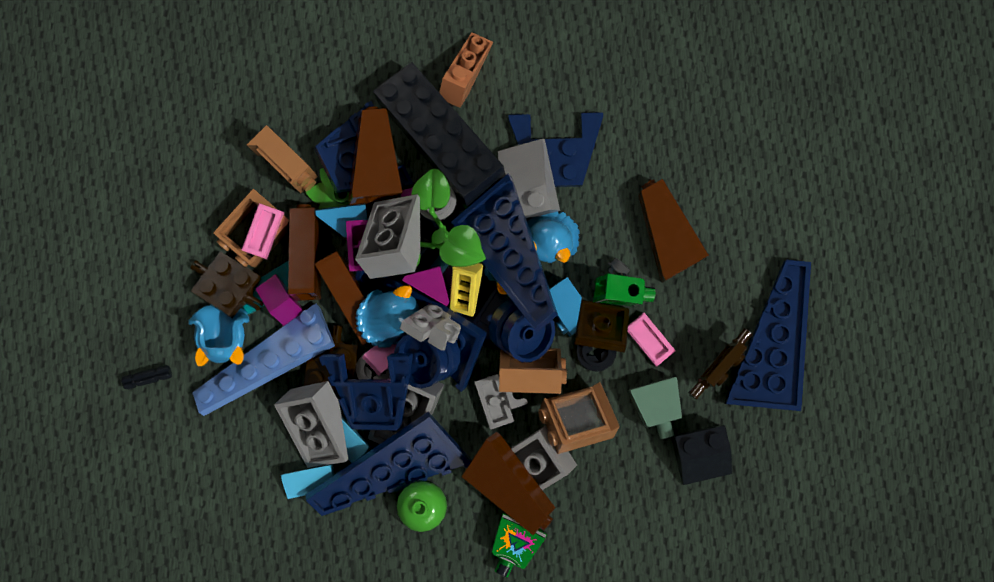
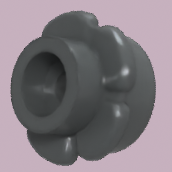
[608,257,630,276]

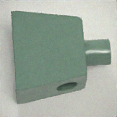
[628,377,682,439]

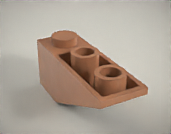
[439,32,493,108]

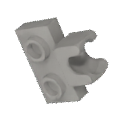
[400,303,461,351]
[475,374,528,430]

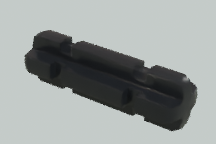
[121,365,172,389]

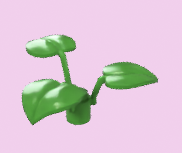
[399,169,486,275]

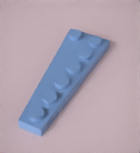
[193,304,335,416]

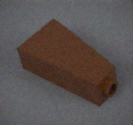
[348,106,402,206]
[638,179,709,283]
[288,204,321,301]
[315,251,374,347]
[462,432,555,535]

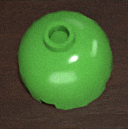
[397,481,447,532]

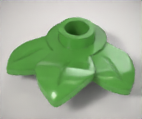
[306,168,349,209]

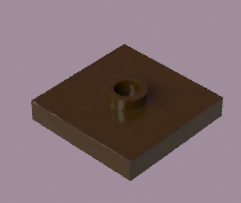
[575,300,629,353]

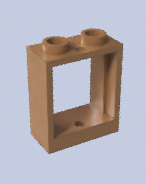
[214,189,289,268]
[499,348,567,394]

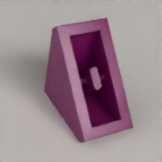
[346,220,368,272]
[401,266,449,306]
[256,274,304,326]

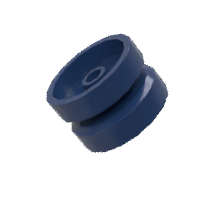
[489,299,555,362]
[394,334,460,389]

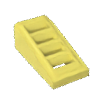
[449,263,483,317]

